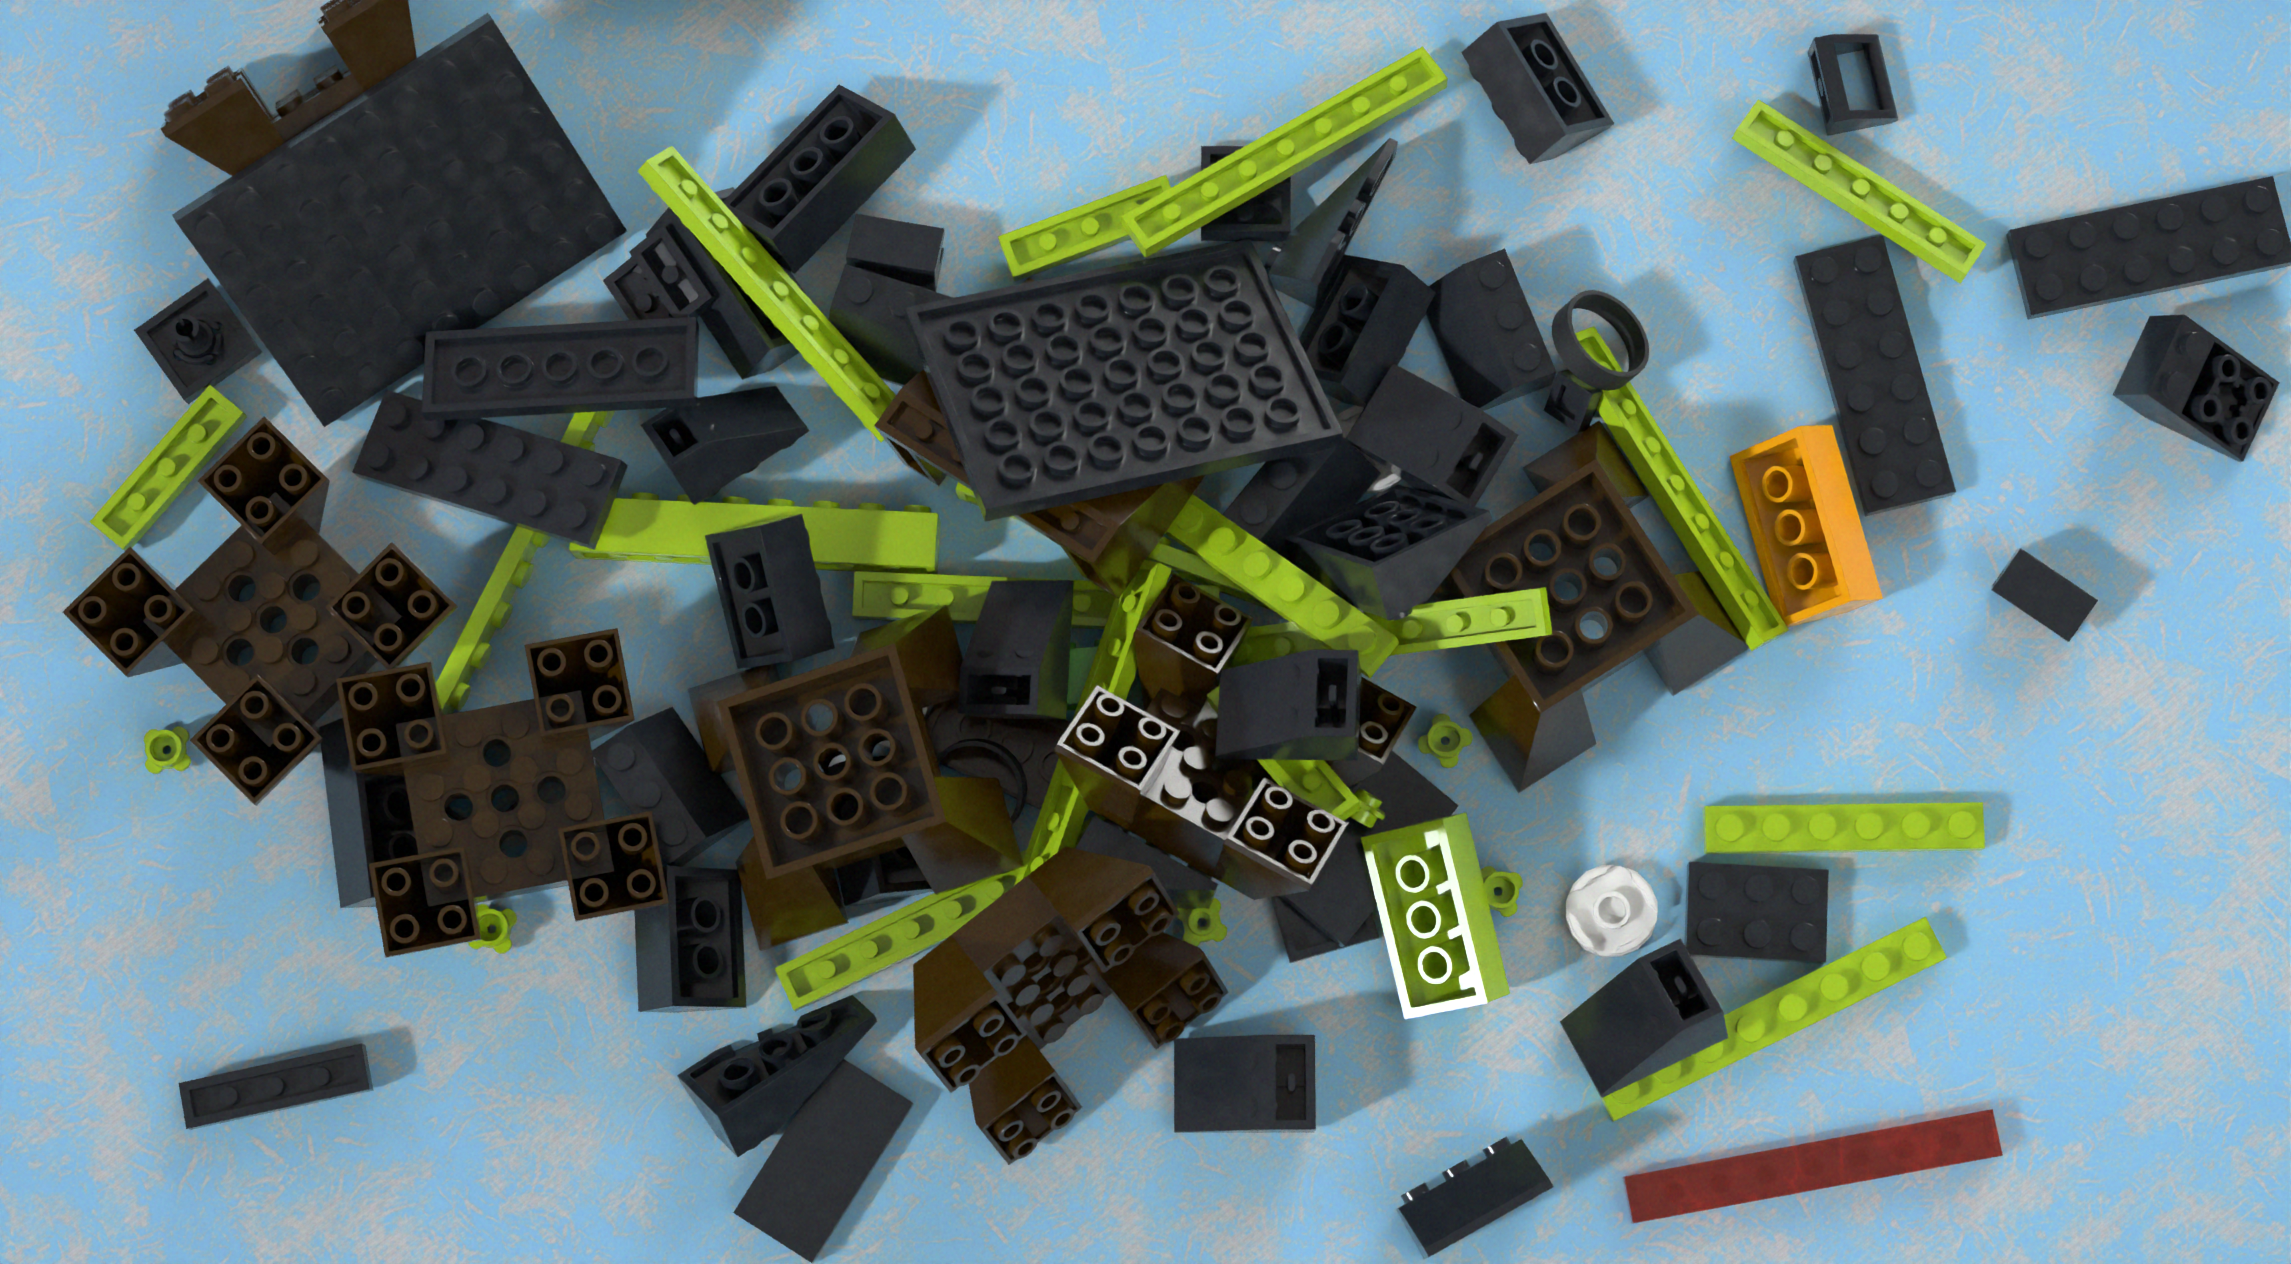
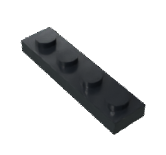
[178,1044,374,1130]

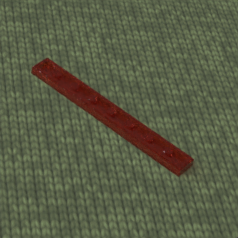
[1622,1109,2003,1224]

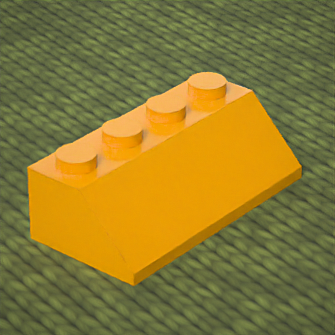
[1729,425,1883,627]

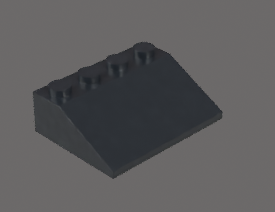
[1284,484,1492,620]

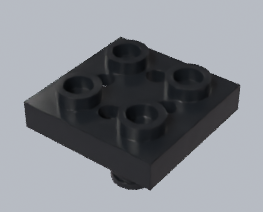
[134,278,262,405]

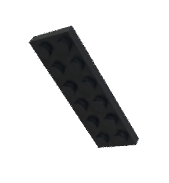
[2006,176,2291,320]
[1793,235,1956,517]
[421,317,699,421]
[352,390,628,550]

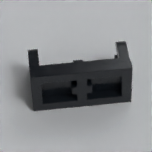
[846,214,945,292]
[1991,548,2098,642]

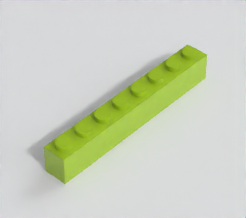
[569,492,941,574]

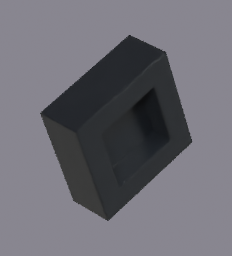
[1543,369,1603,433]

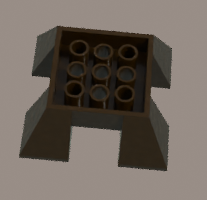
[160,0,417,176]
[63,416,458,806]
[1421,420,1749,793]
[1054,574,1417,900]
[687,605,1025,951]
[336,628,669,958]
[913,846,1229,1165]

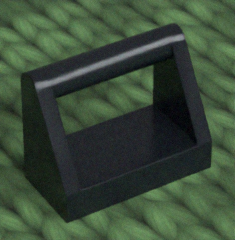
[1807,34,1899,136]

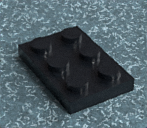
[1684,862,1829,964]

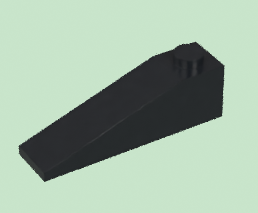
[1264,138,1398,309]
[677,995,877,1157]

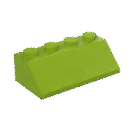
[1361,812,1510,1019]

